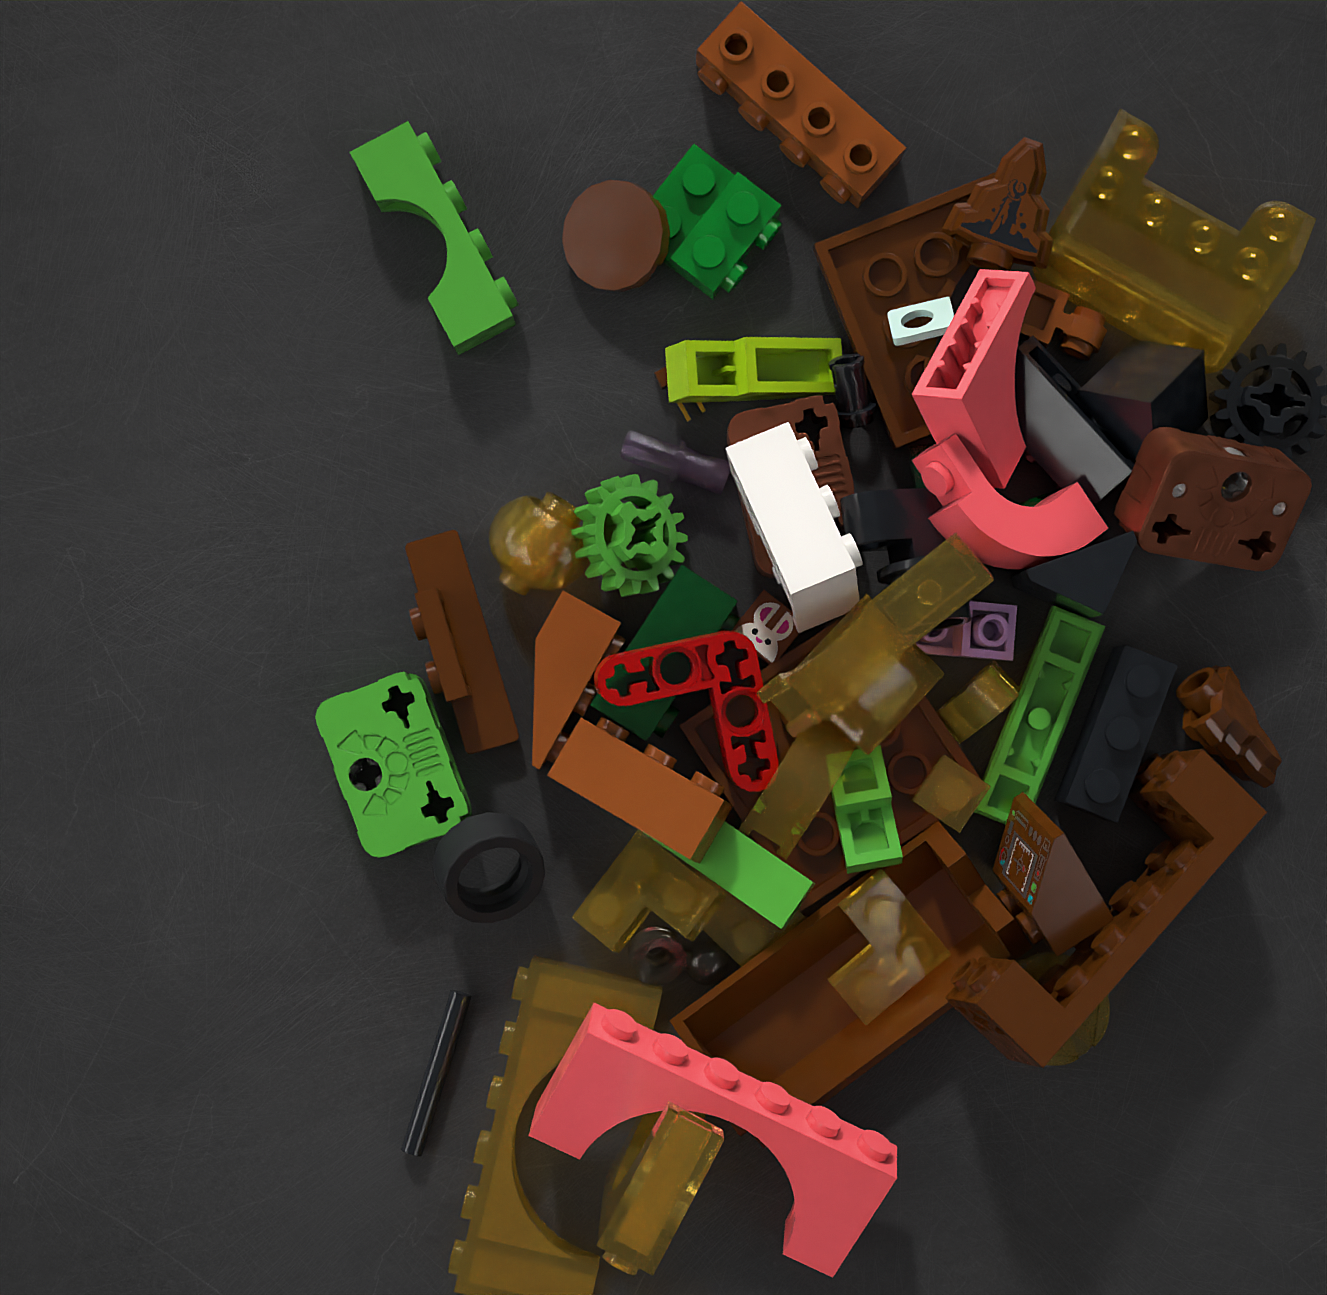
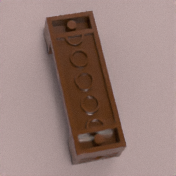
[945,749,1267,1068]

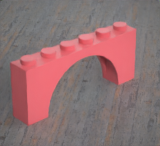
[529,1003,897,1278]

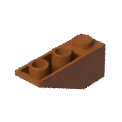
[532,591,626,770]

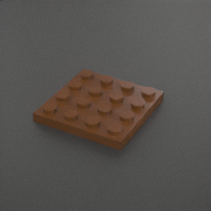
[679,603,986,911]

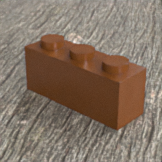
[547,716,733,864]

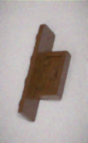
[405,530,519,754]

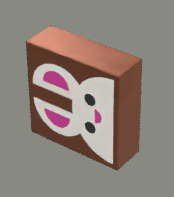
[732,590,799,665]

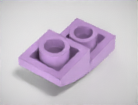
[894,601,1017,661]

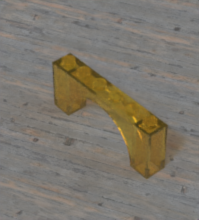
[448,955,662,1295]
[597,1101,724,1276]

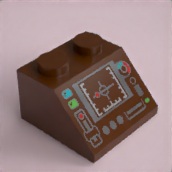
[993,792,1114,957]

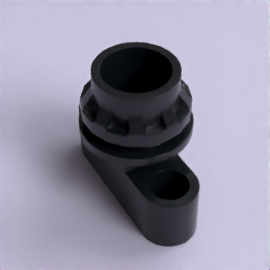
[840,488,976,633]

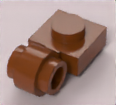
[1019,279,1107,361]

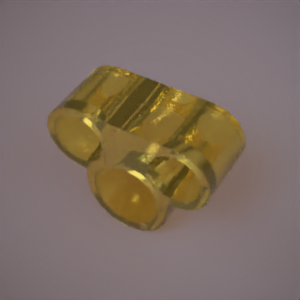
[936,660,1021,744]

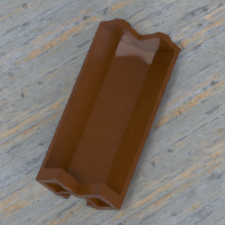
[669,821,1032,1148]

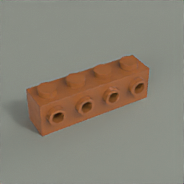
[696,1,907,209]

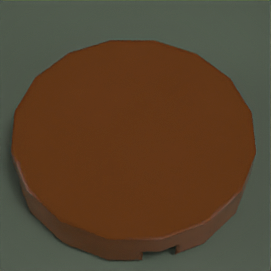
[562,180,670,292]

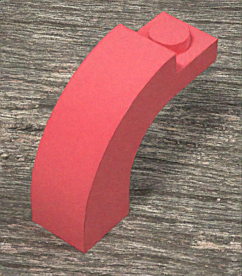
[912,433,1108,570]

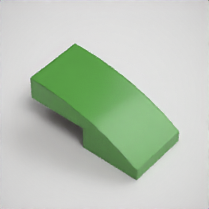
[825,745,903,874]

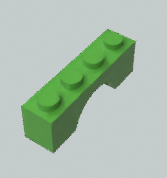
[350,121,519,355]

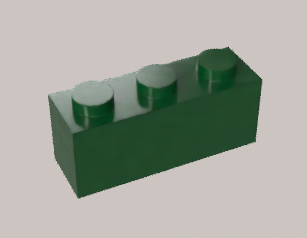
[590,565,740,742]

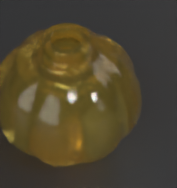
[488,491,590,596]

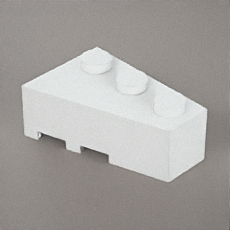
[725,422,863,633]

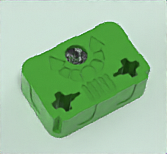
[315,672,472,858]

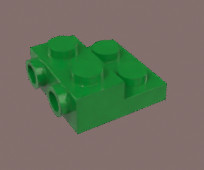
[653,144,783,300]

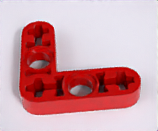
[594,631,779,792]

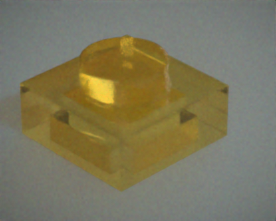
[911,755,991,833]

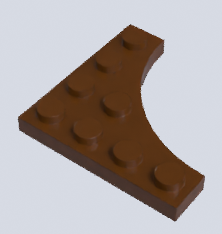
[813,172,996,450]

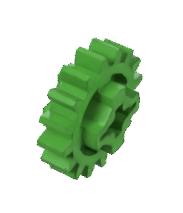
[571,474,688,597]

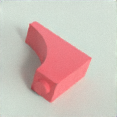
[912,269,1036,489]

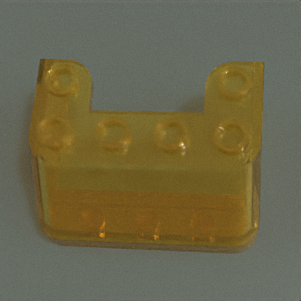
[1032,109,1316,374]

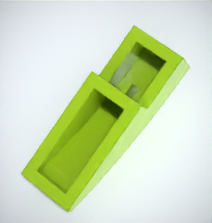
[665,337,842,403]

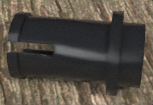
[828,354,877,428]

